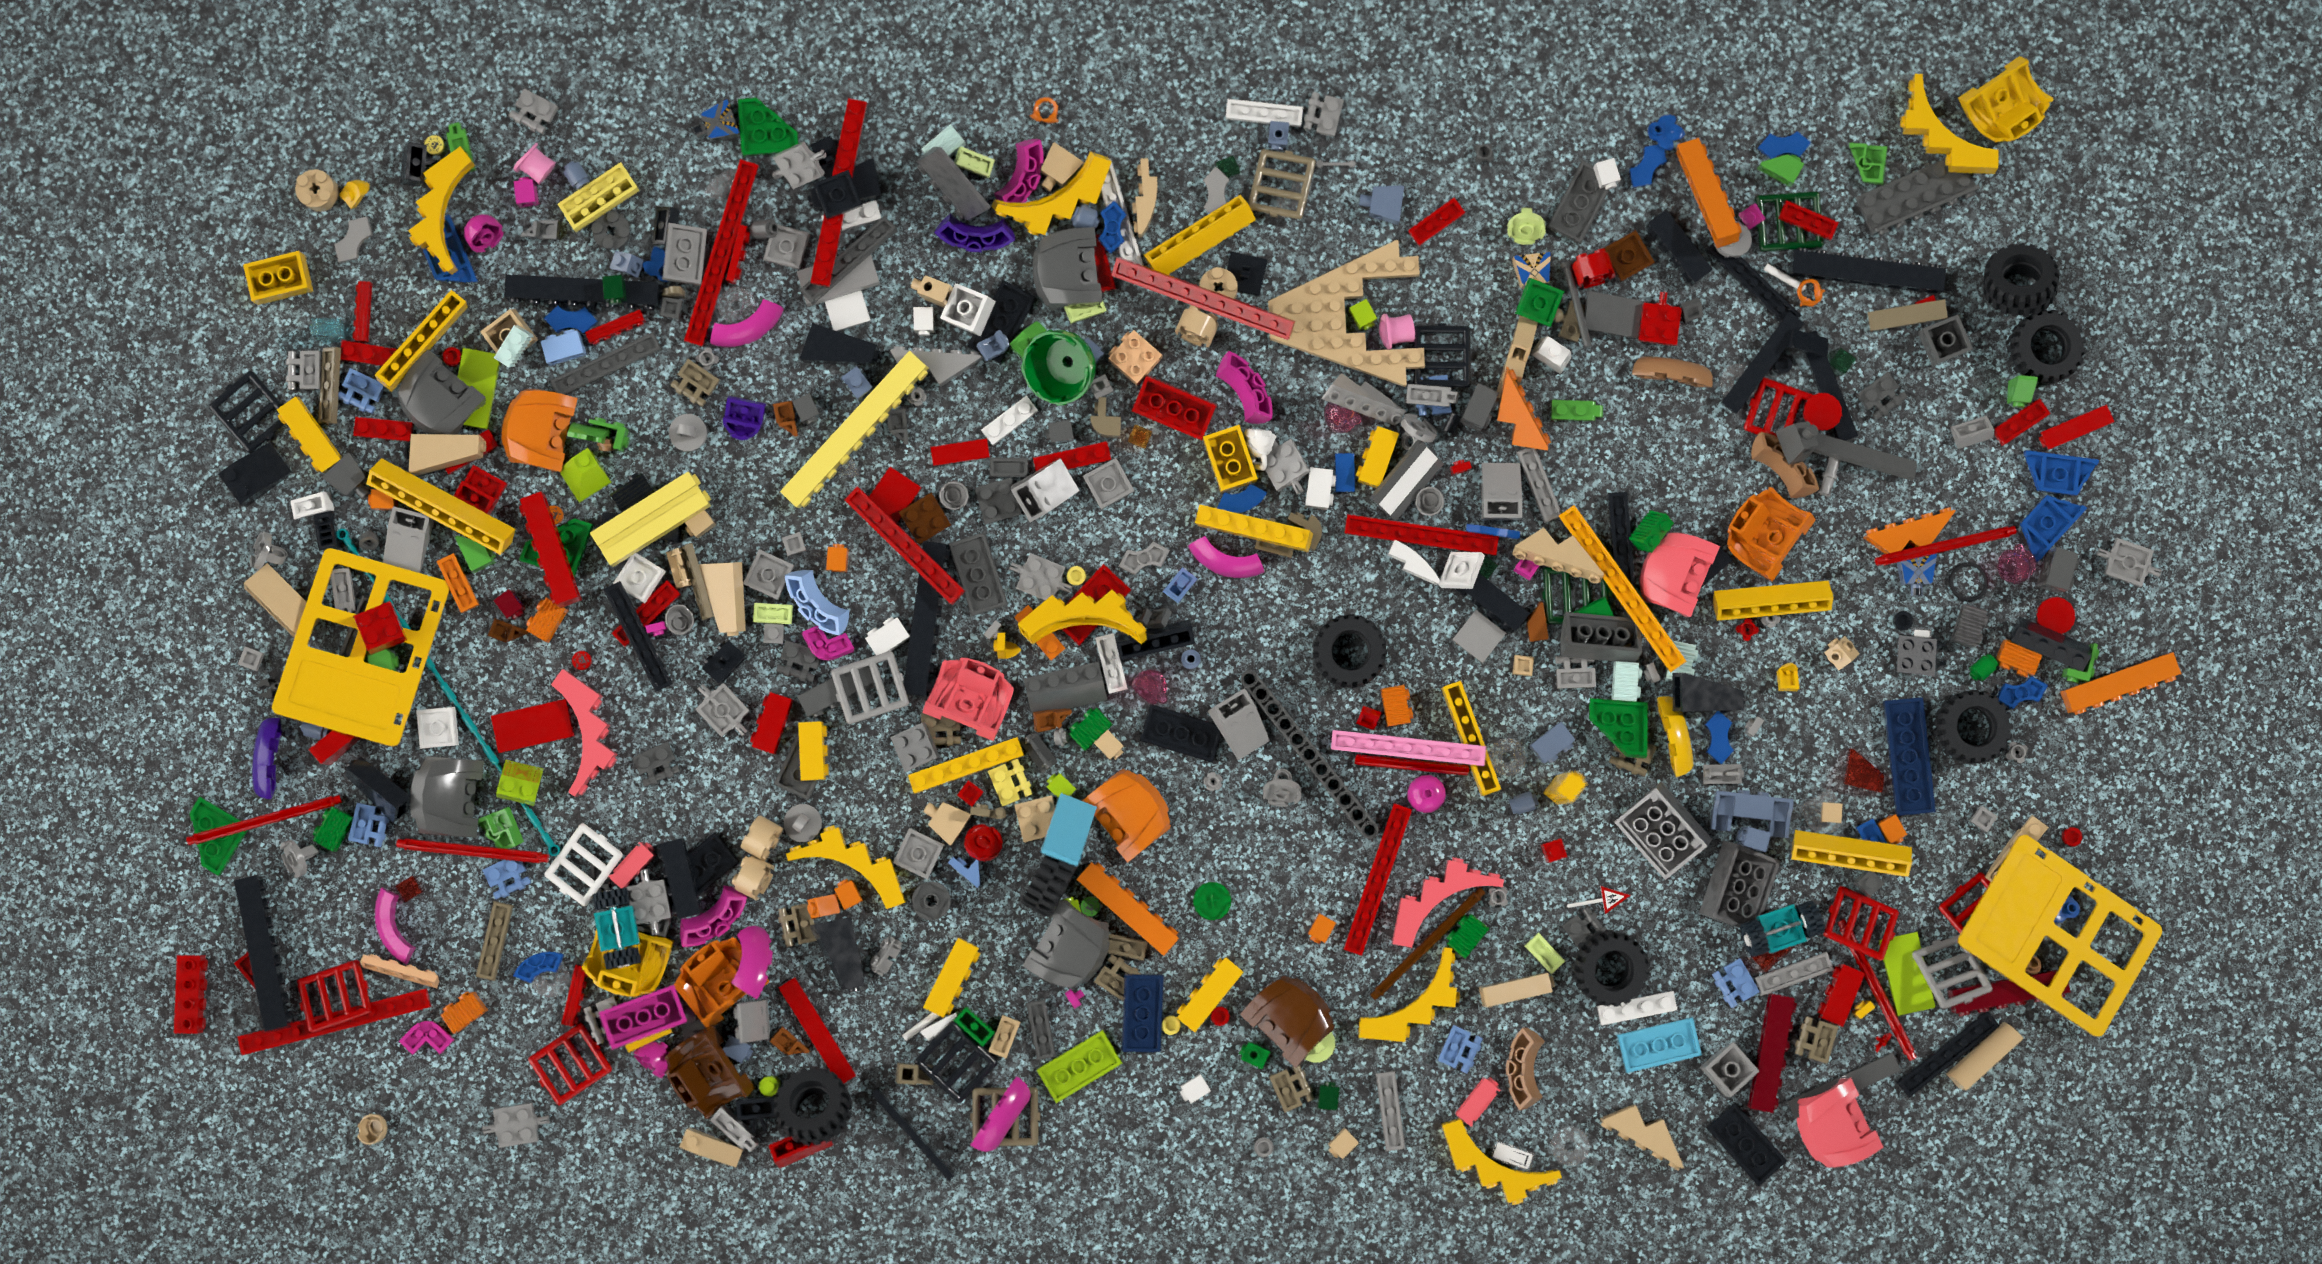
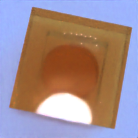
[1127,424,1153,450]

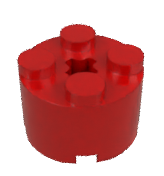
[1572,248,1615,288]

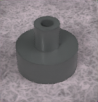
[359,530,379,550]

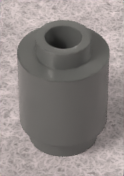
[749,219,778,239]

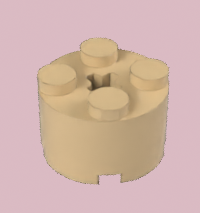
[295,170,339,212]
[1199,267,1238,299]
[1175,305,1219,347]
[740,815,783,861]
[732,855,774,900]

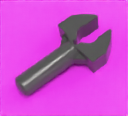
[257,678,280,699]

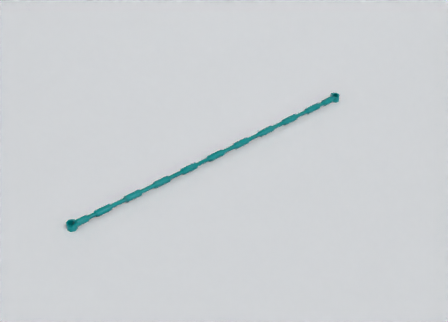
[336,528,561,856]

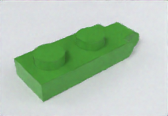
[446,122,476,173]
[1551,400,1603,421]

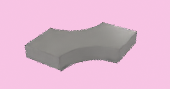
[1203,167,1230,214]
[334,217,373,263]
[1118,542,1170,575]

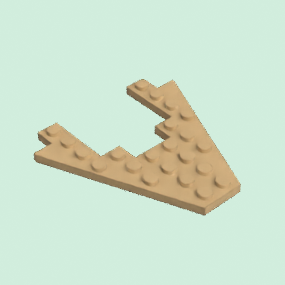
[1268,240,1425,387]

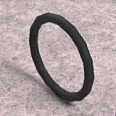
[1949,562,1988,601]

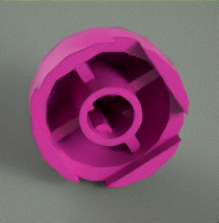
[464,214,504,252]
[1407,775,1446,813]
[633,1041,670,1078]

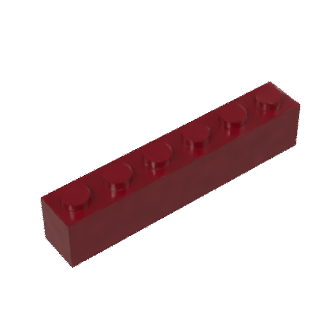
[1947,969,2071,1016]
[1747,993,1797,1113]

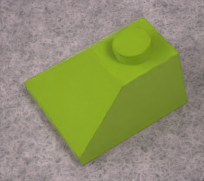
[560,448,612,503]

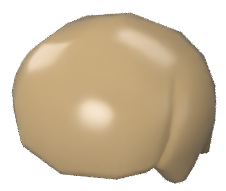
[357,1114,387,1145]

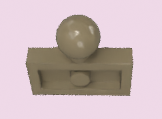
[1553,300,1585,343]

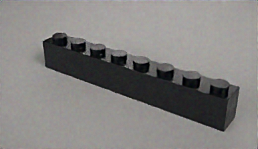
[1789,248,1946,294]
[504,274,661,311]
[904,541,950,697]
[234,875,293,1033]

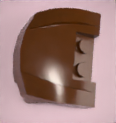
[1240,976,1334,1068]
[665,1025,755,1119]

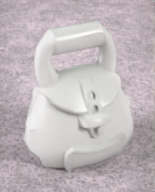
[1243,429,1277,471]

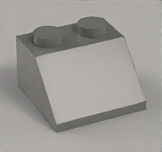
[1700,1042,1759,1097]

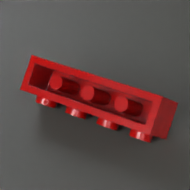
[174,955,208,1034]

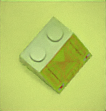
[496,760,544,806]

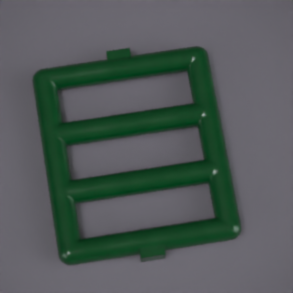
[1755,191,1824,251]
[1542,567,1612,624]

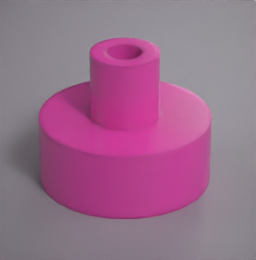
[1065,989,1085,1009]

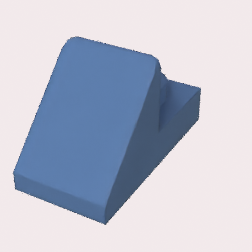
[1163,567,1198,603]
[948,857,981,888]

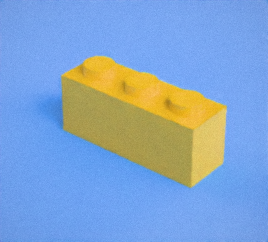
[1356,426,1399,489]
[798,721,829,781]

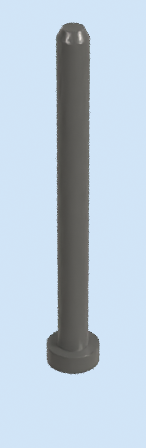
[1560,261,1591,348]

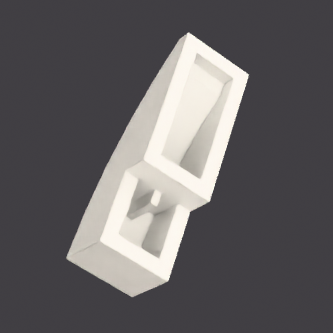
[1387,540,1440,585]

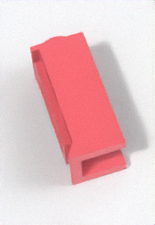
[608,842,656,888]
[1455,1077,1500,1127]

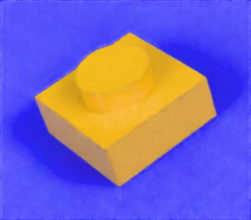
[1851,1000,1875,1019]

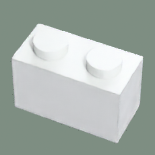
[1305,467,1336,510]
[865,617,910,655]

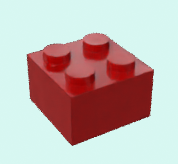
[353,601,407,655]

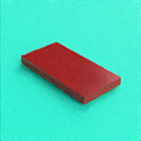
[1062,564,1131,646]
[491,699,575,753]

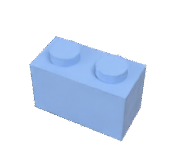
[540,329,587,366]

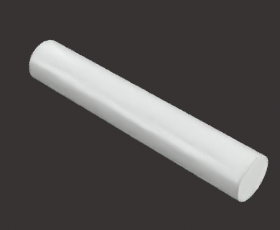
[1764,263,1806,292]
[902,1012,939,1041]

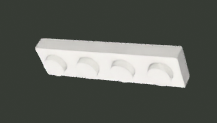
[1226,99,1303,127]
[1597,991,1677,1025]

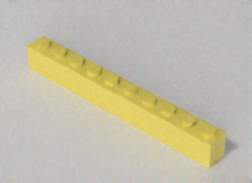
[780,351,929,508]

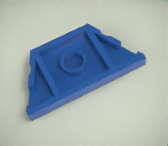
[422,214,478,283]
[2024,450,2099,496]
[2020,495,2087,562]

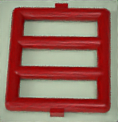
[1744,377,1813,437]
[1938,872,1991,934]
[1823,886,1899,961]
[297,959,372,1033]
[528,1023,612,1106]

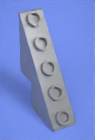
[890,346,983,387]
[1322,373,1406,426]

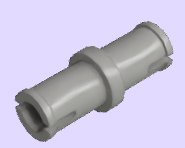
[1818,457,1841,497]

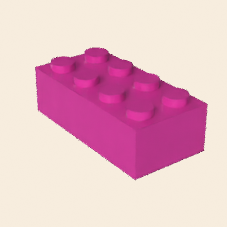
[598,985,687,1050]

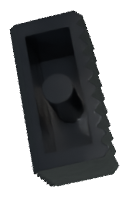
[610,473,655,512]

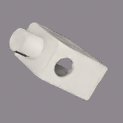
[1531,336,1571,374]

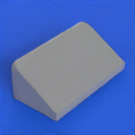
[1950,416,1994,449]

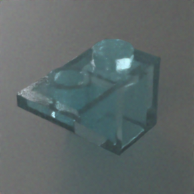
[309,318,345,343]

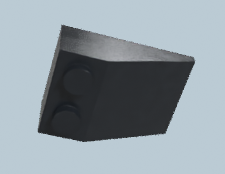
[218,442,293,507]

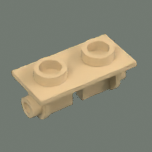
[666,548,692,589]

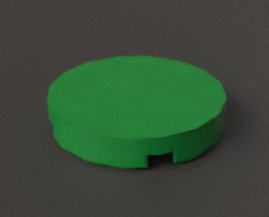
[1193,882,1231,920]

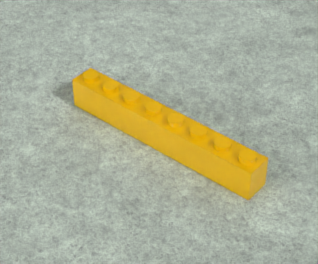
[366,458,516,555]

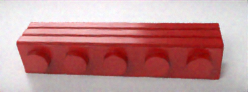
[352,281,373,343]
[585,309,646,345]
[561,964,589,1027]

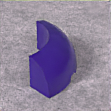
[934,213,1015,252]
[252,718,282,799]

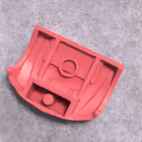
[1639,532,1720,618]
[923,658,1014,741]
[1797,1078,1884,1168]

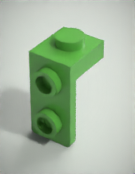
[588,417,630,452]
[2062,643,2099,684]

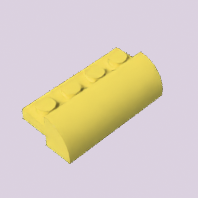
[558,162,640,233]

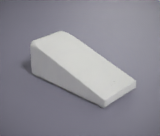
[290,492,334,519]
[920,1012,958,1041]

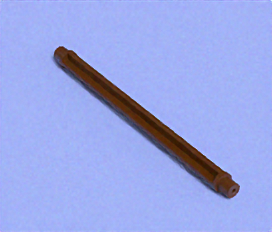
[1370,887,1486,1001]

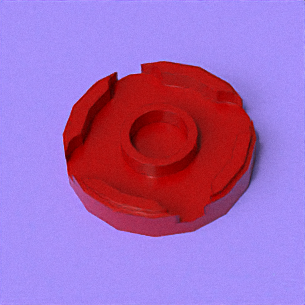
[1803,393,1842,431]
[2036,597,2075,634]
[964,824,1003,861]

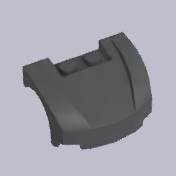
[1032,227,1102,311]
[398,350,486,435]
[410,756,484,838]
[1023,900,1110,988]

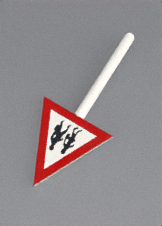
[1567,886,1631,914]

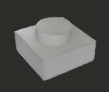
[782,532,807,557]
[983,620,1002,640]
[763,624,784,644]
[238,646,265,671]
[1643,662,1661,684]
[1744,716,1764,737]
[1970,805,1998,832]

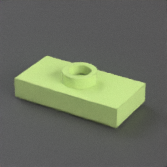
[954,146,995,178]
[1064,301,1107,324]
[753,603,793,625]
[1524,933,1565,974]

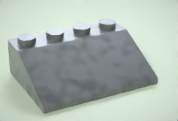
[917,146,991,220]
[1614,782,1712,880]
[1699,840,1781,928]

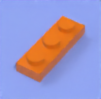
[436,553,480,613]
[1014,605,1066,661]

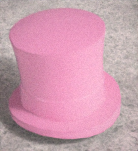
[514,143,556,184]
[1379,314,1415,350]

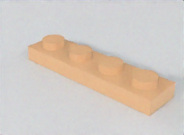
[361,954,440,989]

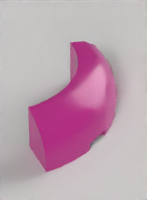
[994,139,1043,203]
[710,299,784,347]
[1216,351,1273,424]
[1188,536,1265,578]
[680,886,747,947]
[375,887,416,965]
[732,926,773,999]
[971,1076,1031,1152]

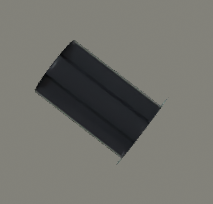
[1442,413,1461,435]

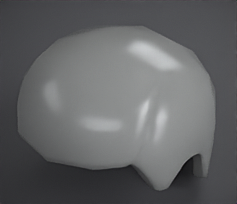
[939,481,969,510]
[1416,487,1444,516]
[665,605,694,635]

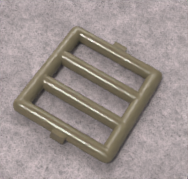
[1248,149,1316,219]
[970,1087,1040,1146]

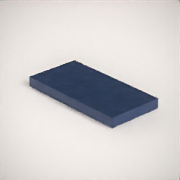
[1121,974,1164,1052]

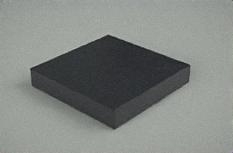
[813,170,863,220]

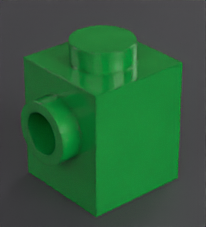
[1239,1041,1270,1069]

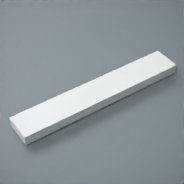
[1101,158,1144,266]

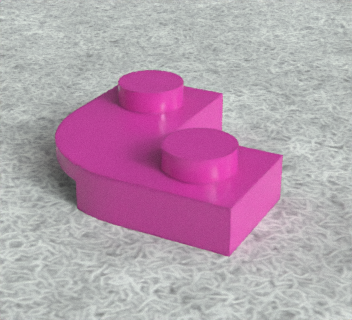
[802,625,854,660]
[399,1021,455,1055]

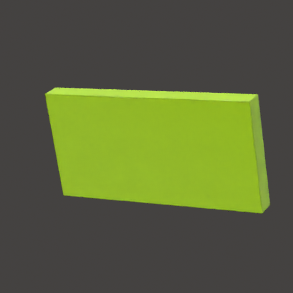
[458,348,501,430]
[1878,932,1936,1016]
[1036,1030,1122,1103]

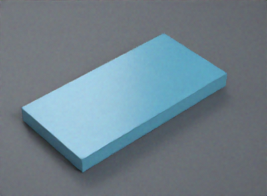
[1041,793,1097,866]
[1617,1017,1702,1073]

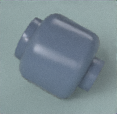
[1071,204,1100,229]

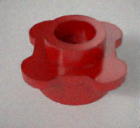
[1736,618,1759,641]

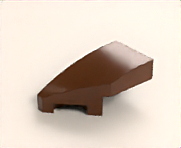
[487,618,528,643]

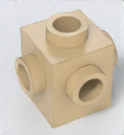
[1824,636,1859,670]

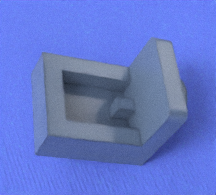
[610,250,643,277]
[976,330,1009,362]

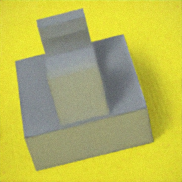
[1090,374,1114,401]

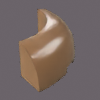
[1632,356,1713,387]
[1751,432,1819,498]
[1506,1027,1545,1110]

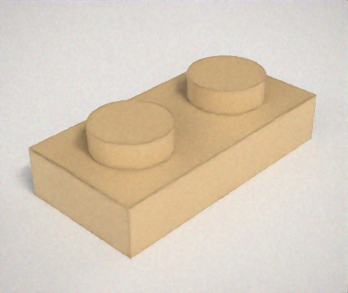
[988,1015,1020,1058]

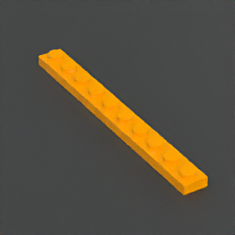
[1559,505,1687,673]

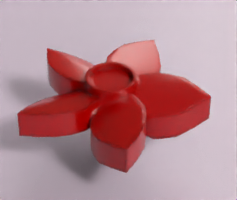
[1875,1033,1892,1053]

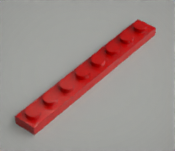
[845,486,965,605]
[1344,514,1499,556]
[1343,803,1412,956]

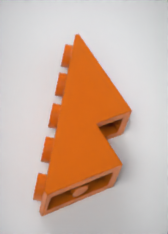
[1497,367,1551,451]
[1863,507,1956,554]

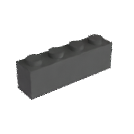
[797,666,875,719]

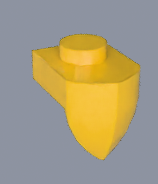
[339,180,370,209]
[994,633,1021,659]
[1777,662,1799,691]

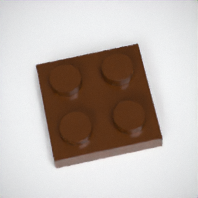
[1604,230,1655,282]
[898,492,951,545]

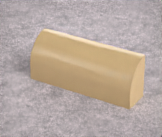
[244,563,320,638]
[1946,1022,2024,1091]

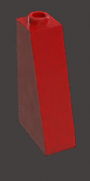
[2039,404,2114,450]
[309,730,361,765]

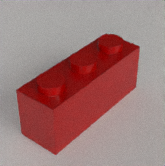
[750,692,794,755]
[1817,964,1865,1027]
[768,1136,833,1169]

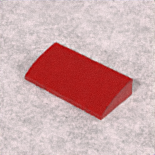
[1132,375,1218,441]

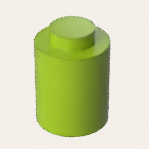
[759,1075,781,1096]

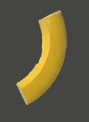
[1657,696,1694,777]

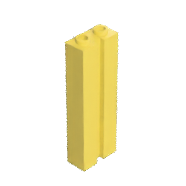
[590,471,711,567]

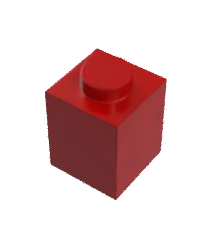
[1541,838,1568,863]

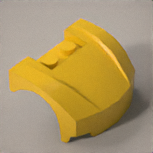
[1958,56,2053,142]
[582,929,674,997]

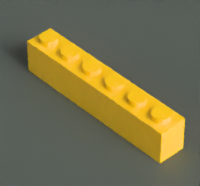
[1144,195,1256,275]
[375,290,468,392]
[1195,504,1313,552]
[1713,580,1833,621]
[1441,681,1501,796]
[908,737,1024,794]
[1543,771,1587,805]
[1791,830,1912,877]

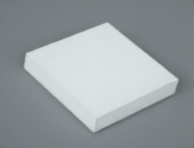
[825,291,871,331]
[1438,552,1485,589]
[613,553,666,603]
[416,707,459,749]

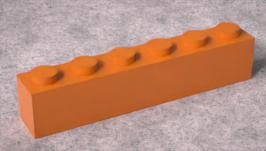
[1676,138,1742,248]
[2060,652,2181,715]
[1076,862,1179,956]

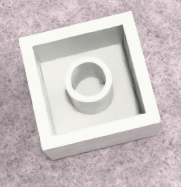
[940,283,996,336]

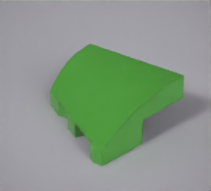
[1849,143,1888,185]
[567,422,611,443]
[478,807,524,849]

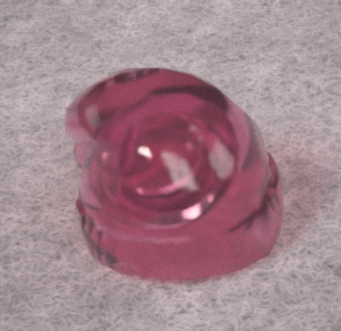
[1324,402,1362,434]
[1997,544,2036,584]
[1131,669,1168,704]

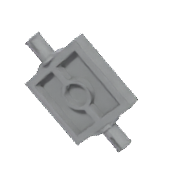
[772,141,826,189]
[1259,439,1311,494]
[2096,538,2162,587]
[1009,553,1073,600]
[695,683,750,737]
[626,869,673,935]
[482,1102,550,1148]

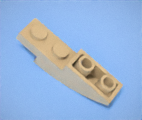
[1132,158,1157,238]
[1985,815,2049,882]

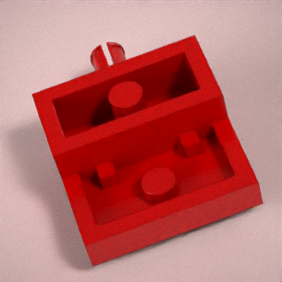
[1638,292,1682,346]
[454,465,508,515]

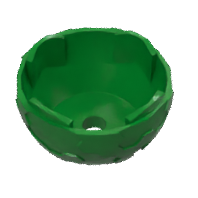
[1021,330,1096,406]

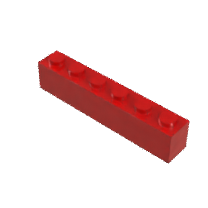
[519,491,582,608]

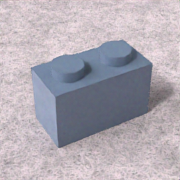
[1529,721,1575,764]
[1735,827,1771,852]

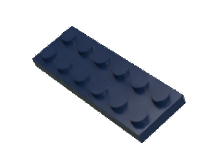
[1883,697,1936,816]

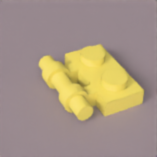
[988,759,1032,807]

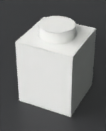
[1593,158,1621,190]
[913,307,934,336]
[1180,1074,1211,1103]

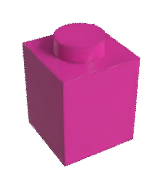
[514,177,539,208]

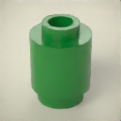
[1969,654,1999,682]

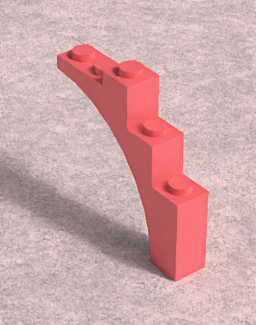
[551,669,618,797]
[1392,857,1504,948]

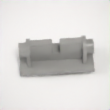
[1703,764,1744,784]
[869,935,903,976]

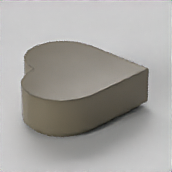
[662,286,685,298]

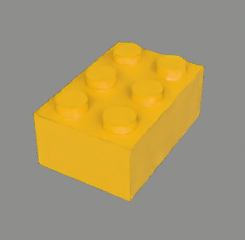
[243,251,313,305]
[1203,425,1258,493]

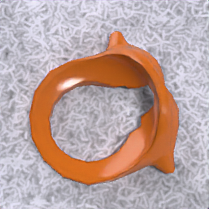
[1030,97,1059,124]
[1797,279,1825,307]

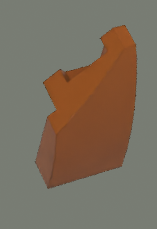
[773,400,798,437]
[1526,601,1549,642]
[1033,709,1072,732]
[769,1026,810,1055]

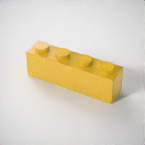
[277,396,342,473]
[923,938,981,1018]
[1176,957,1243,1032]

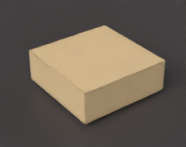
[1512,655,1534,676]
[1821,802,1842,823]

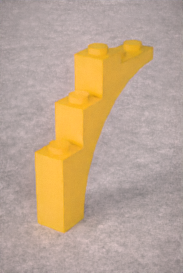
[1900,74,1999,174]
[408,146,475,275]
[992,151,1112,236]
[1018,590,1147,644]
[786,825,906,909]
[1358,947,1460,1042]
[1441,1118,1562,1205]

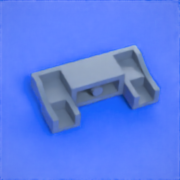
[1710,790,1794,838]

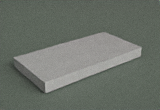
[797,255,880,307]

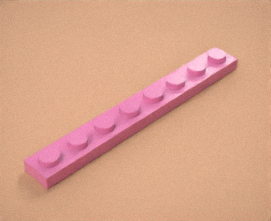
[1331,730,1487,766]

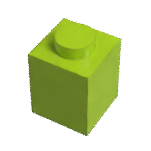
[1349,299,1377,331]
[1046,773,1077,798]

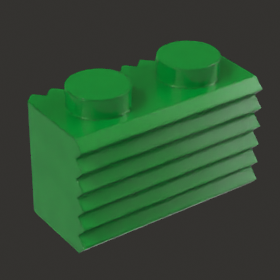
[1629,510,1674,553]
[1069,708,1113,751]
[312,807,353,852]
[1446,914,1489,959]
[954,1006,995,1047]

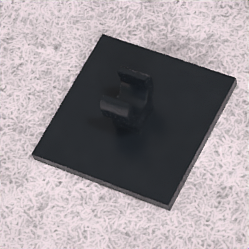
[1227,251,1268,297]

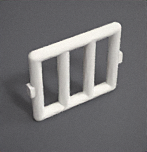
[545,823,623,906]

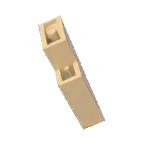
[1497,316,1538,398]
[1512,527,1604,583]
[1600,1104,1684,1170]

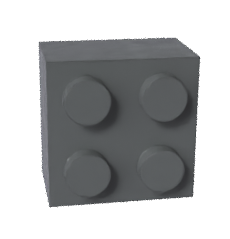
[1918,315,1973,367]
[1459,383,1500,433]
[2036,547,2080,594]

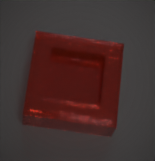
[396,876,423,902]

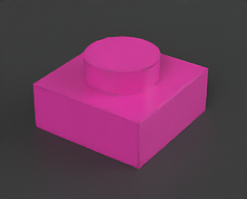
[1738,203,1766,230]
[1514,559,1540,581]
[645,621,668,637]

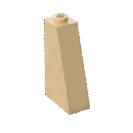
[409,434,486,476]
[699,562,746,636]
[1478,972,1555,1007]

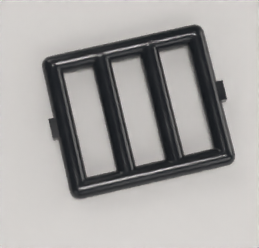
[1413,323,1471,388]
[209,370,284,453]
[914,1021,998,1103]

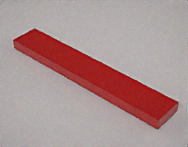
[779,977,857,1084]

